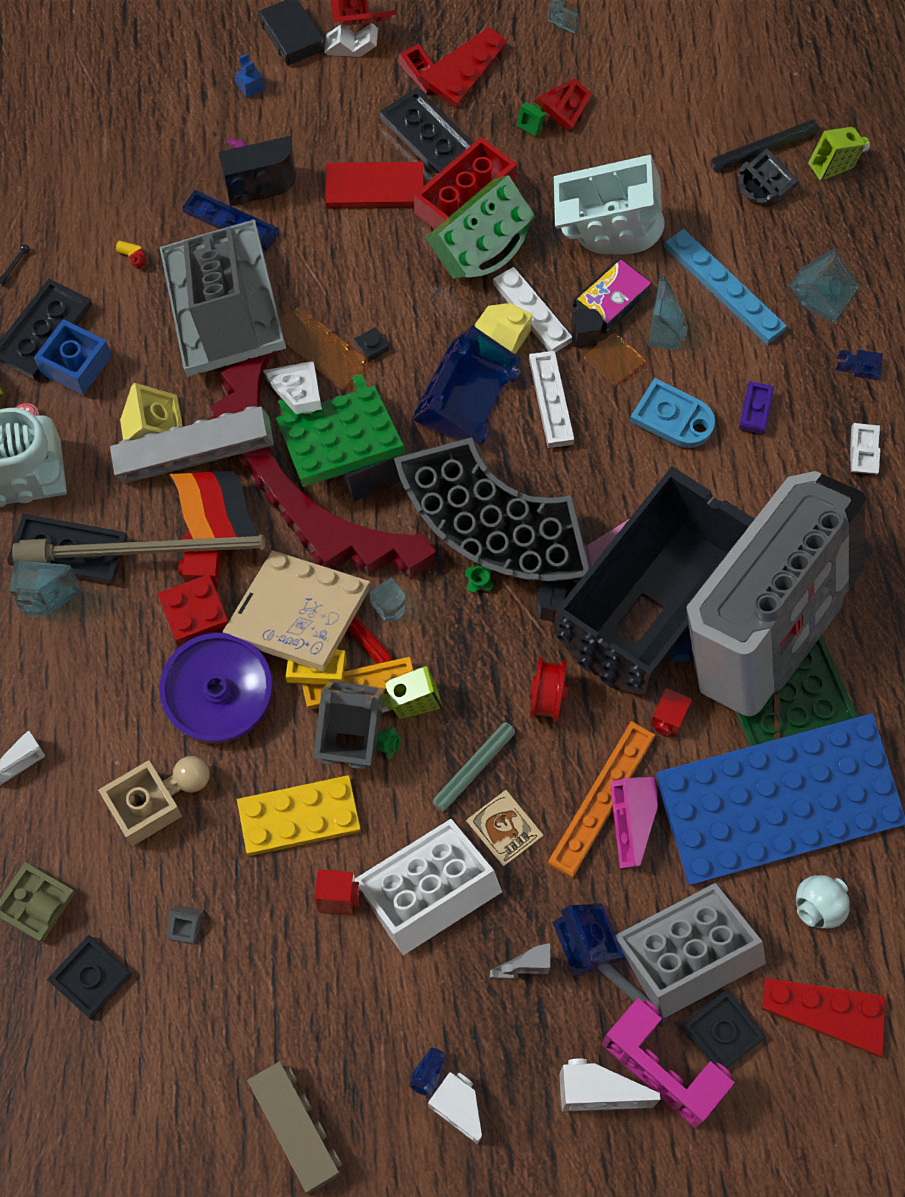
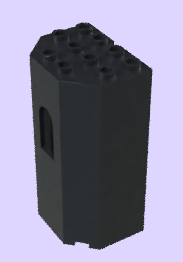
[553,466,755,695]

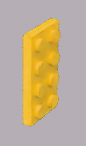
[237,775,361,856]

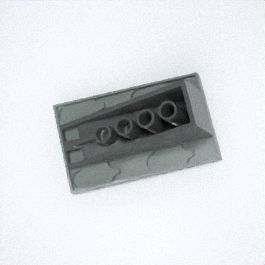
[160,219,286,377]

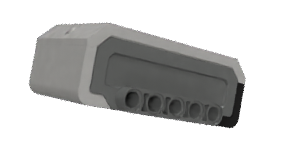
[687,471,866,716]

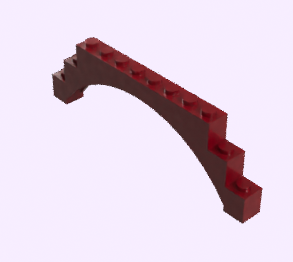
[208,350,436,579]

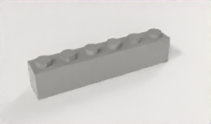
[110,406,274,484]

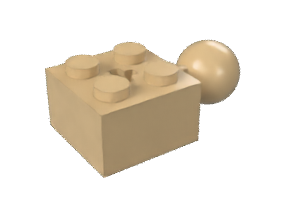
[98,756,210,846]

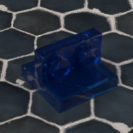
[552,903,625,977]

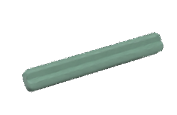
[433,722,515,811]

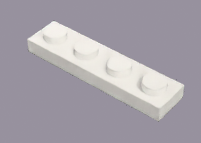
[493,267,573,352]
[529,351,574,448]

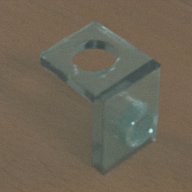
[548,0,579,33]

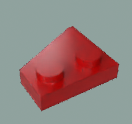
[534,78,592,131]

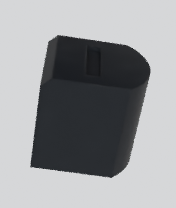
[571,309,603,348]
[536,583,569,622]

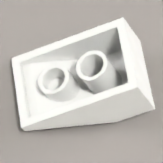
[559,1059,660,1112]

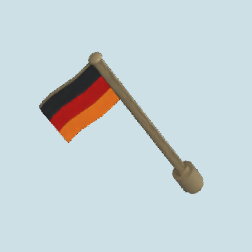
[12,471,266,567]

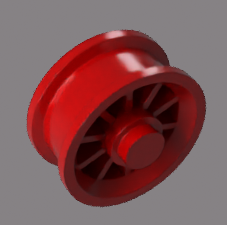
[530,657,569,722]

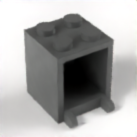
[313,680,385,769]

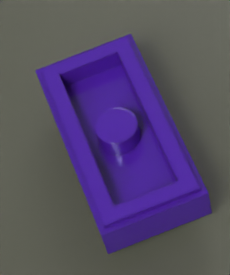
[739,381,774,434]

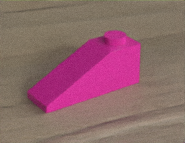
[610,777,658,868]

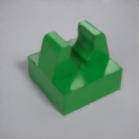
[516,102,546,137]

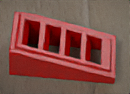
[398,44,434,94]

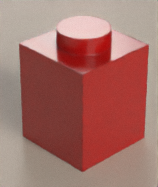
[650,688,692,737]

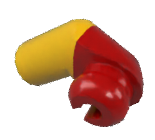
[116,241,146,268]

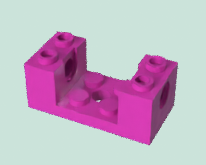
[601,998,735,1128]

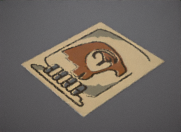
[466,790,543,866]

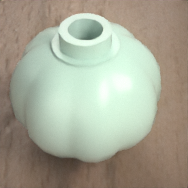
[796,875,850,929]

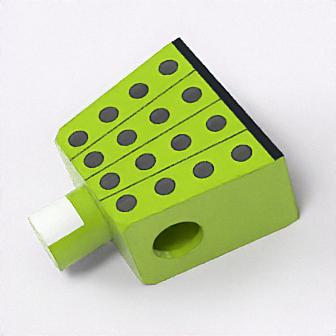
[808,127,870,181]
[382,666,443,718]

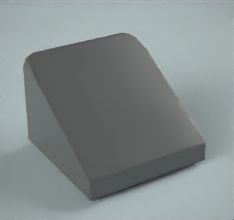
[166,905,203,944]

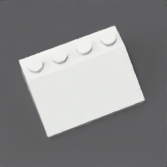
[355,819,502,955]

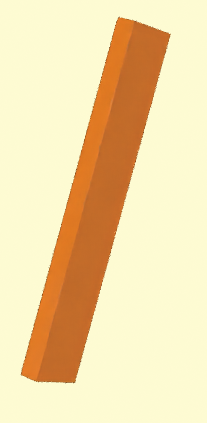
[547,721,655,879]

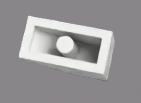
[428,1072,482,1144]

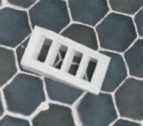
[0,731,45,785]

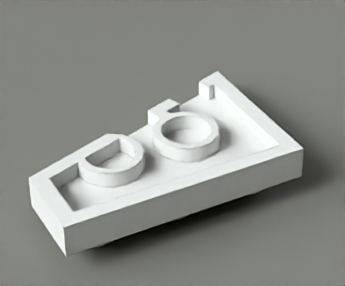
[263,361,322,414]

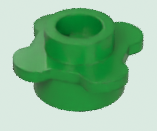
[465,566,493,593]
[377,726,401,759]

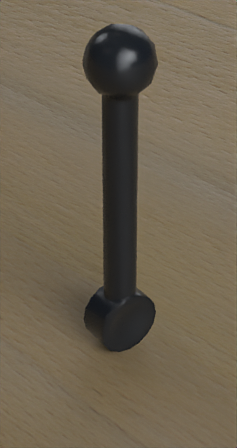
[0,244,30,286]

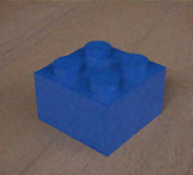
[34,319,112,395]

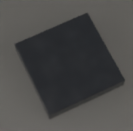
[47,935,133,1020]
[680,989,766,1069]

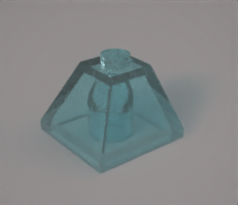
[788,249,859,322]
[648,275,688,350]

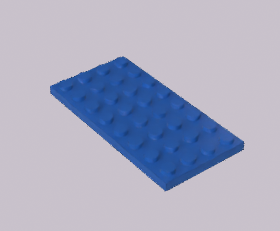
[655,713,905,885]

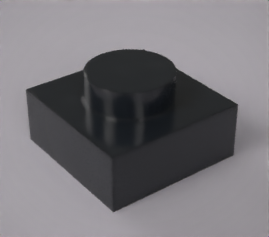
[354,327,389,362]

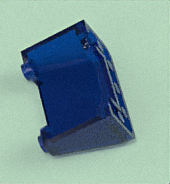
[412,325,522,444]

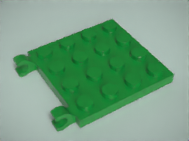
[276,374,405,487]

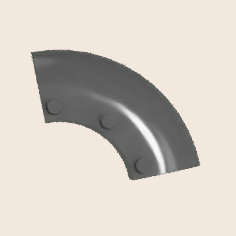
[394,437,592,582]

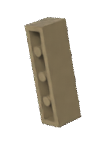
[247,1061,342,1195]

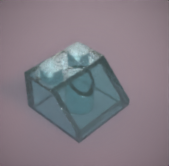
[9,561,81,617]

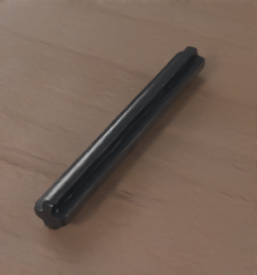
[710,119,819,172]

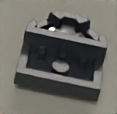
[739,148,800,206]

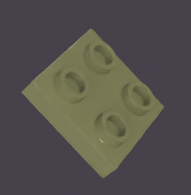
[0,862,75,943]

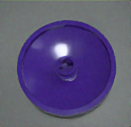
[159,633,273,744]

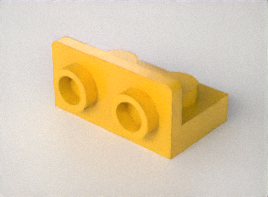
[286,649,347,684]

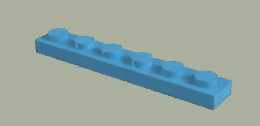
[664,229,787,345]

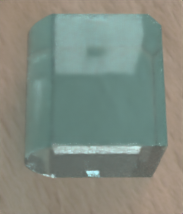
[370,577,406,622]

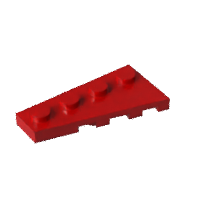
[417,27,508,108]
[761,978,885,1058]

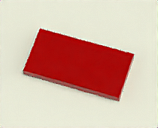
[326,162,423,208]

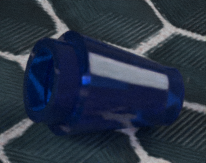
[409,1047,446,1097]

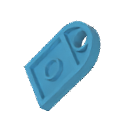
[630,378,715,448]

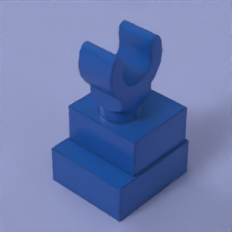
[234,54,265,98]

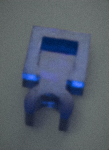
[836,350,883,381]

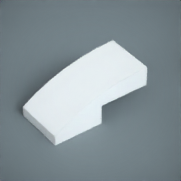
[850,423,880,475]

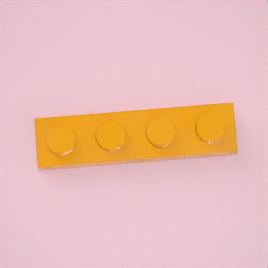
[302,657,413,710]

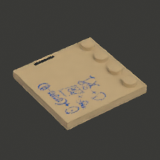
[223,550,370,672]

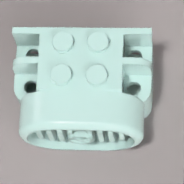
[554,155,665,254]
[0,408,67,507]

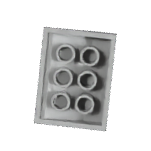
[614,883,766,1019]

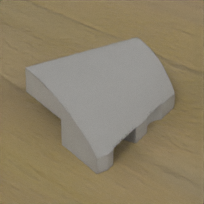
[490,944,550,979]

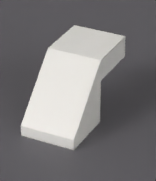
[324,23,378,57]

